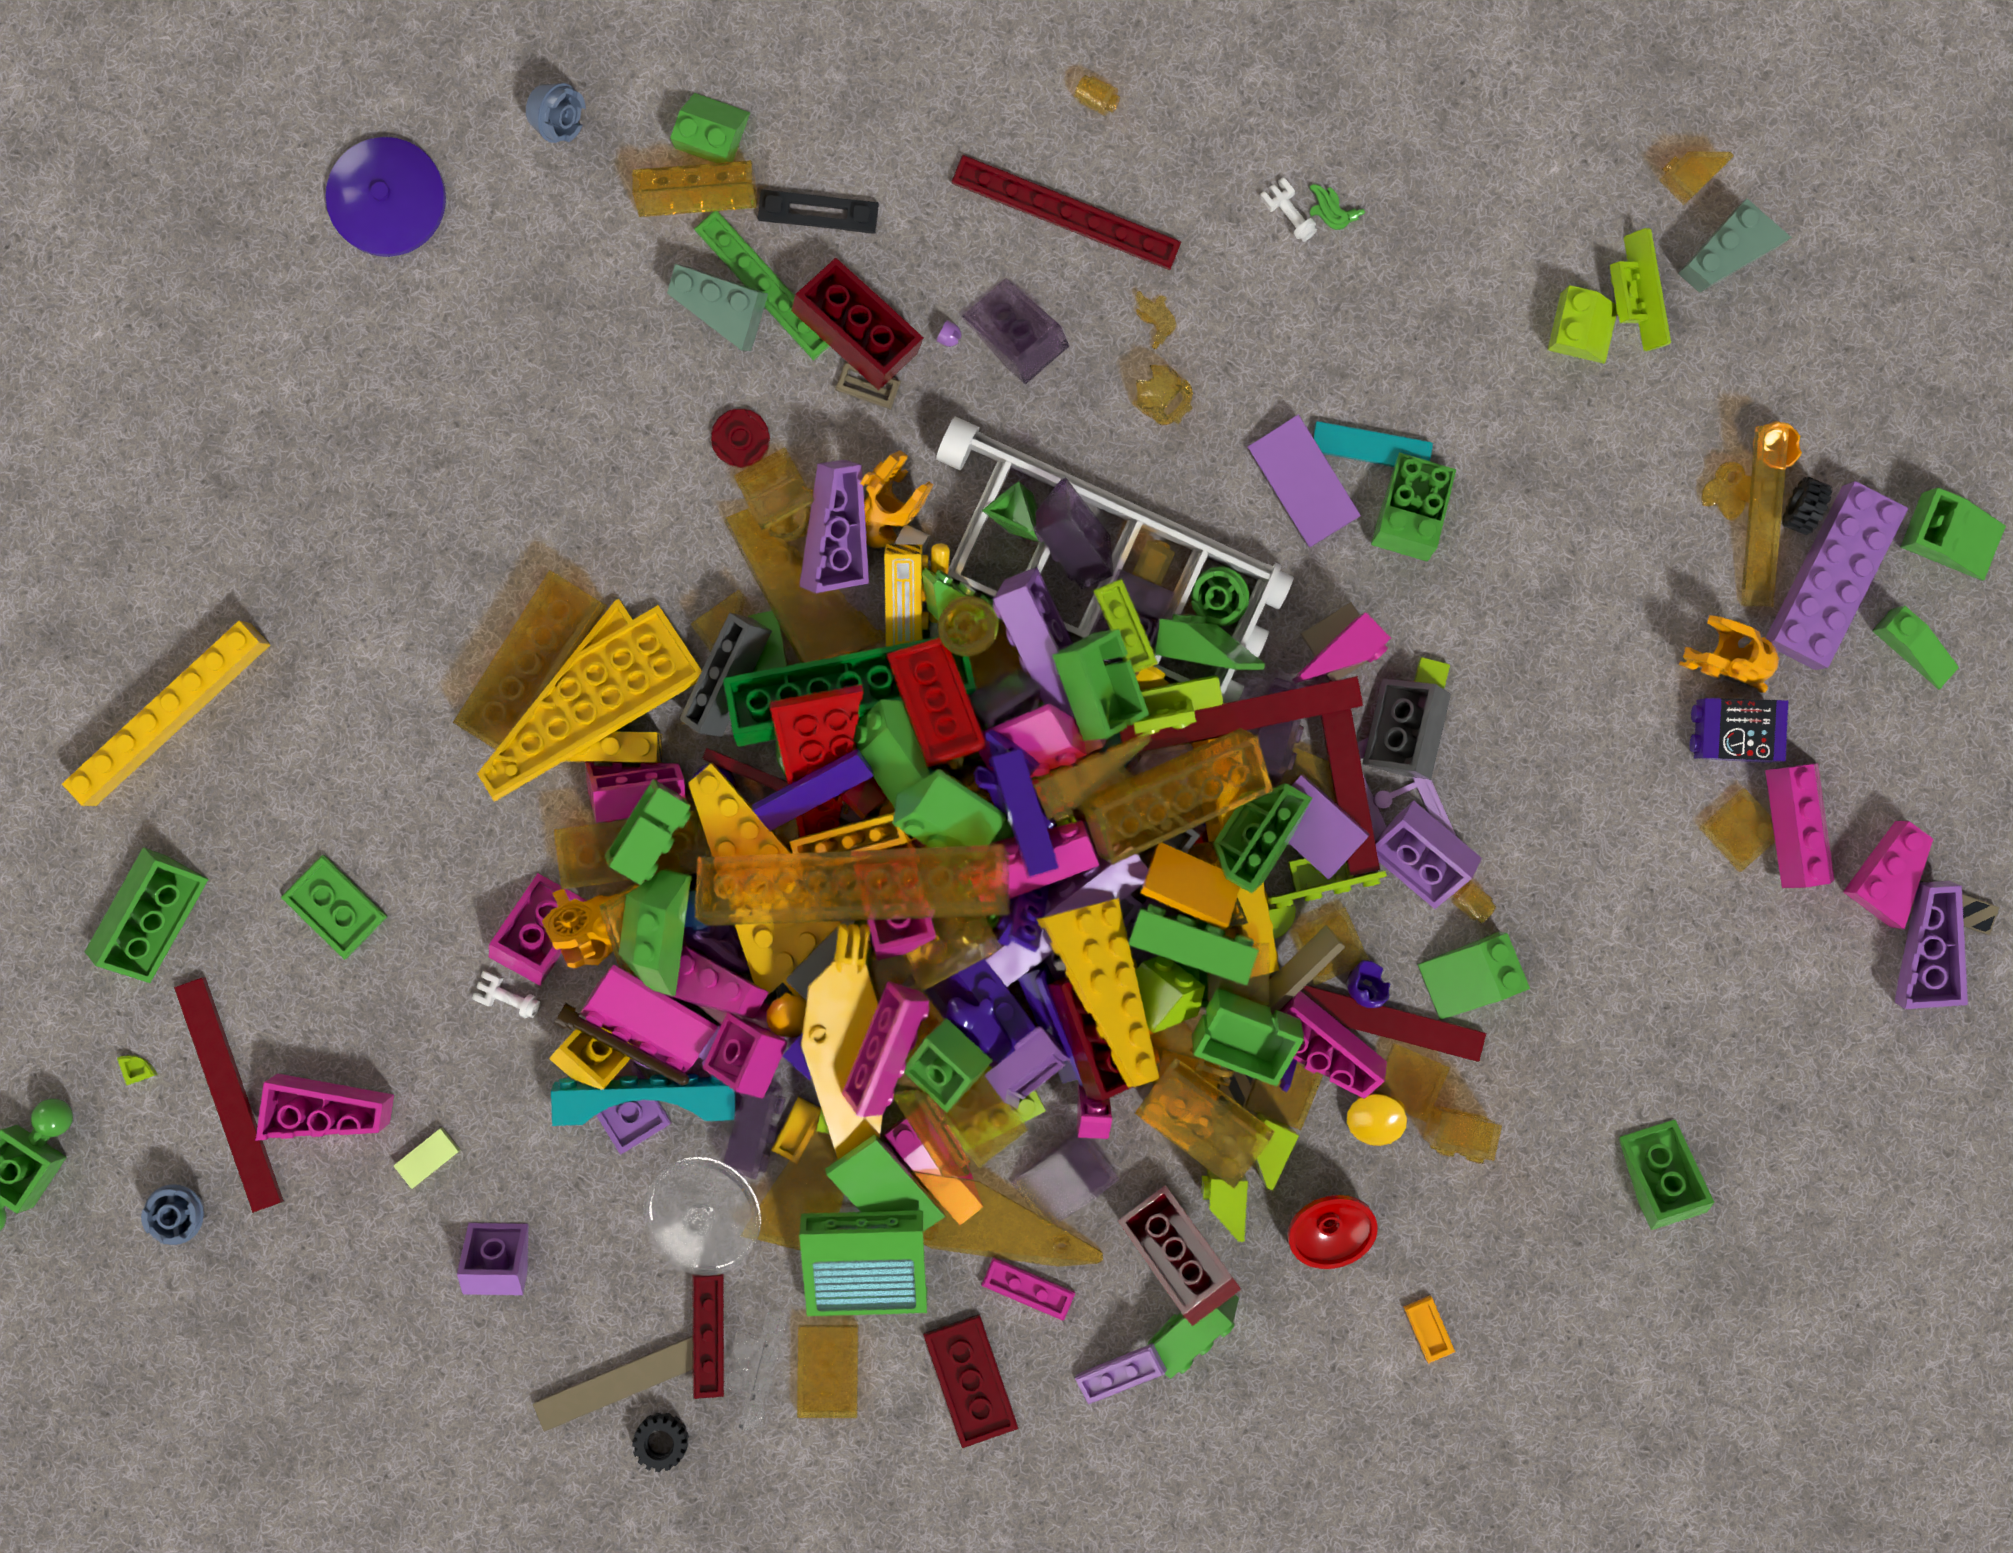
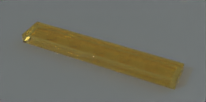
[1741,426,1789,607]

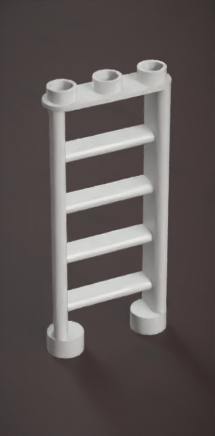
[895,416,1294,704]

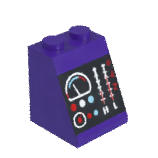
[1689,698,1789,763]

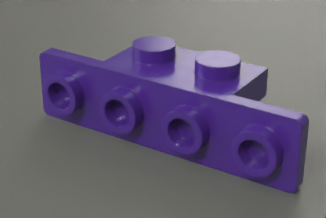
[996,884,1050,953]

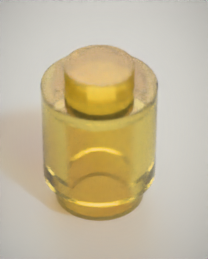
[1074,75,1120,116]
[1451,880,1496,923]

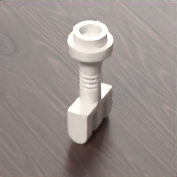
[1259,177,1317,242]
[472,971,540,1018]

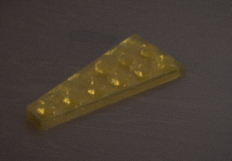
[740,1115,844,1251]

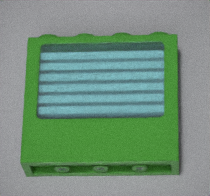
[799,1210,928,1316]

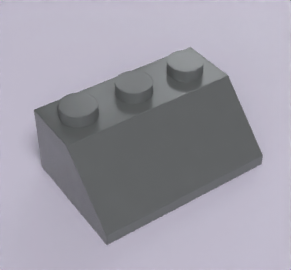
[1362,678,1451,780]

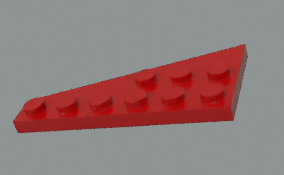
[770,685,863,837]

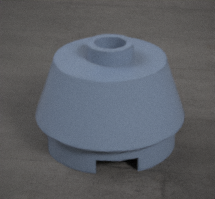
[526,83,586,143]
[141,1184,204,1245]

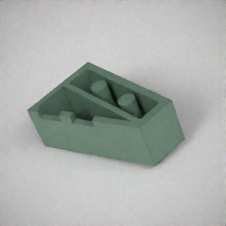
[1678,199,1792,293]
[667,264,768,351]

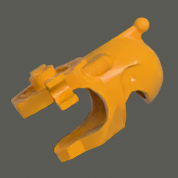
[860,450,933,548]
[1679,615,1779,693]
[542,888,626,968]

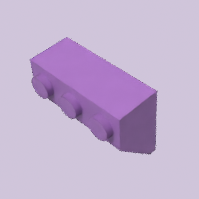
[1375,800,1482,909]

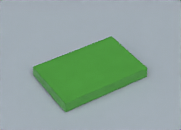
[281,855,388,960]

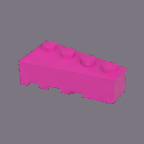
[636,943,769,1019]

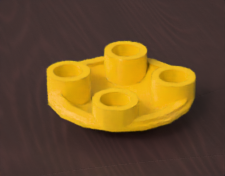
[1347,1093,1407,1146]

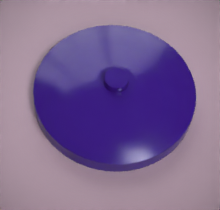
[325,137,446,257]

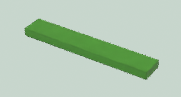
[694,209,830,361]

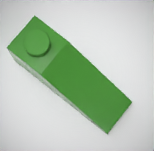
[1872,606,1959,690]

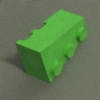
[1147,1295,1239,1379]

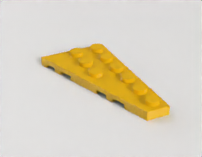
[1037,898,1159,1087]

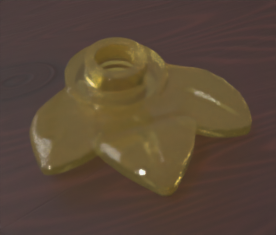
[1701,461,1761,521]

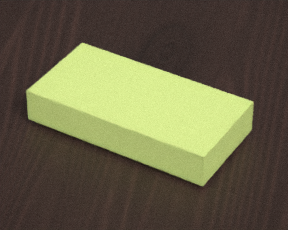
[394,1127,461,1189]

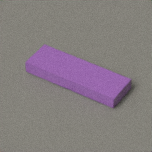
[1075,1343,1167,1405]

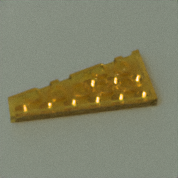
[725,507,886,663]

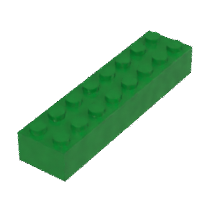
[723,632,976,747]

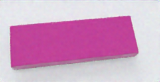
[981,1257,1075,1321]

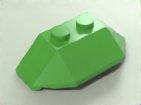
[1213,783,1312,893]
[619,869,691,996]

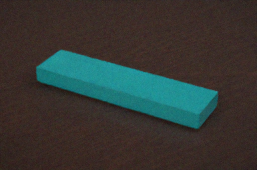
[1313,421,1433,467]

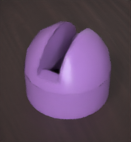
[936,320,962,347]

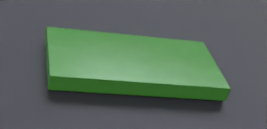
[825,1134,945,1232]

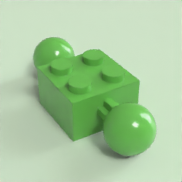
[0,1098,73,1231]

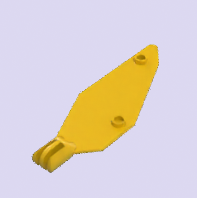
[801,924,883,1159]

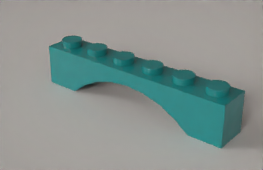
[551,1074,736,1126]

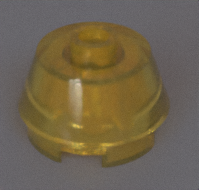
[938,596,999,656]

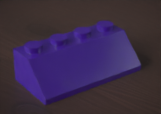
[924,939,1037,1069]

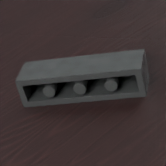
[679,612,772,737]

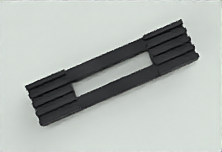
[758,189,879,234]

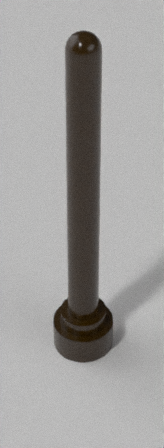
[554,1003,689,1085]

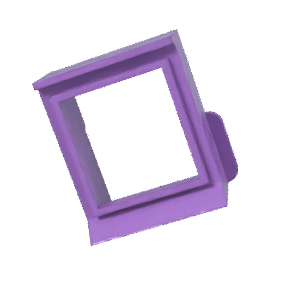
[984,1026,1070,1109]

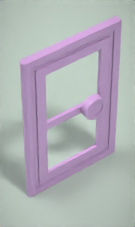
[1357,738,1456,841]

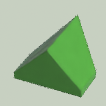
[982,482,1048,544]

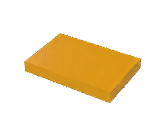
[1140,841,1240,930]

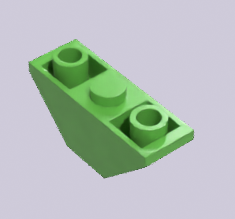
[922,568,1002,633]

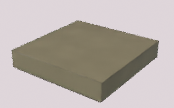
[1300,602,1368,682]

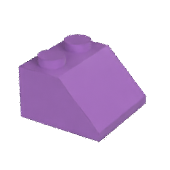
[457,1223,528,1295]

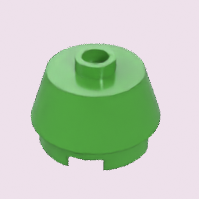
[1191,567,1249,626]

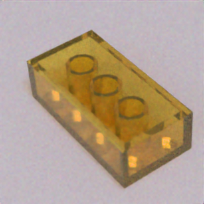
[1134,1057,1275,1188]

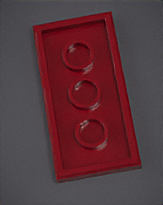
[923,1314,1019,1448]

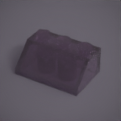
[1034,477,1114,590]

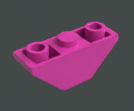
[1077,1082,1112,1139]

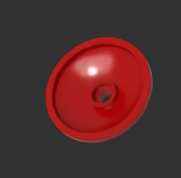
[1288,1195,1378,1269]

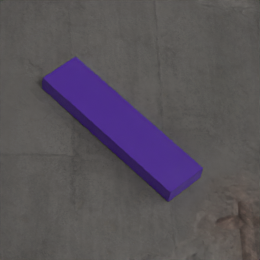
[753,749,874,831]
[991,749,1059,878]

